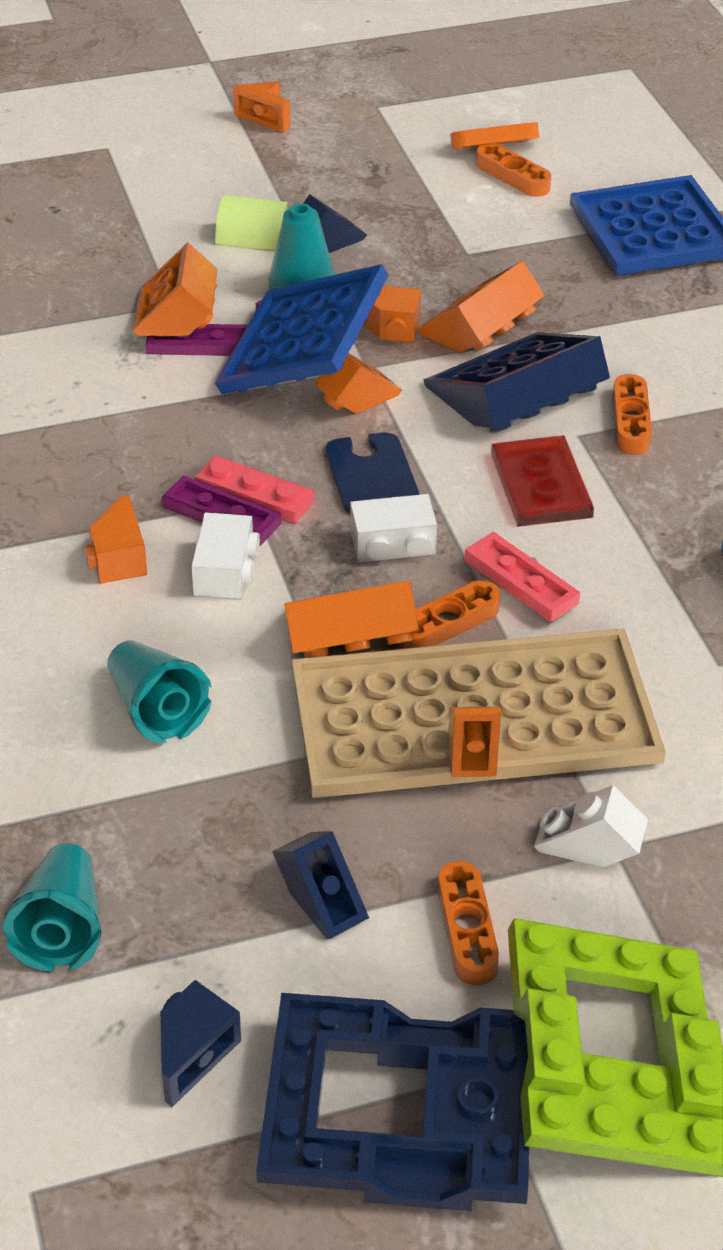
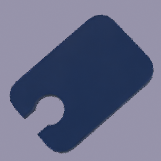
[326,432,419,514]

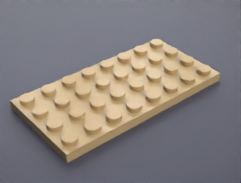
[292,628,665,798]

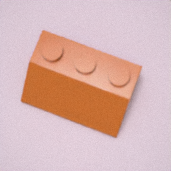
[132,242,218,336]
[417,260,545,353]
[284,580,420,658]

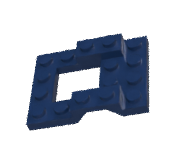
[256,993,529,1211]

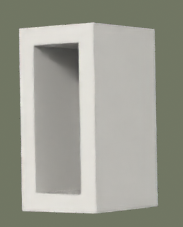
[350,494,437,563]
[192,512,260,599]

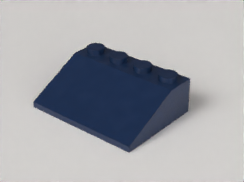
[423,332,610,432]

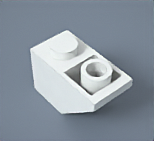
[534,785,648,867]

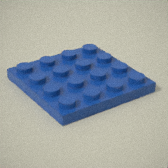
[570,175,723,275]
[215,264,389,394]

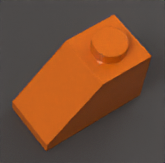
[363,285,422,343]
[314,353,402,414]
[84,495,147,584]
[448,706,501,778]

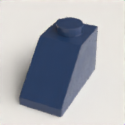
[303,194,367,253]
[272,831,369,939]
[160,980,242,1107]

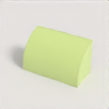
[215,195,288,251]

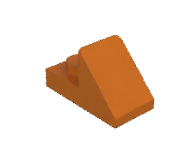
[233,82,290,133]

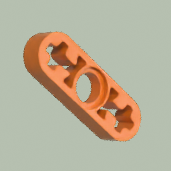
[450,122,540,150]
[476,143,551,197]
[612,374,652,455]
[397,580,500,649]
[438,861,499,985]

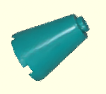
[268,204,335,290]
[107,640,212,743]
[2,843,101,972]

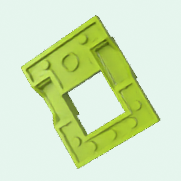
[508,918,723,1177]

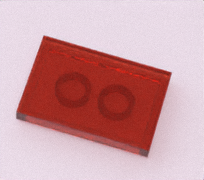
[491,435,594,527]

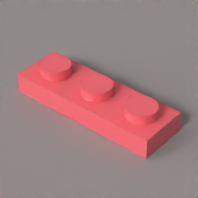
[195,455,314,524]
[464,531,580,623]

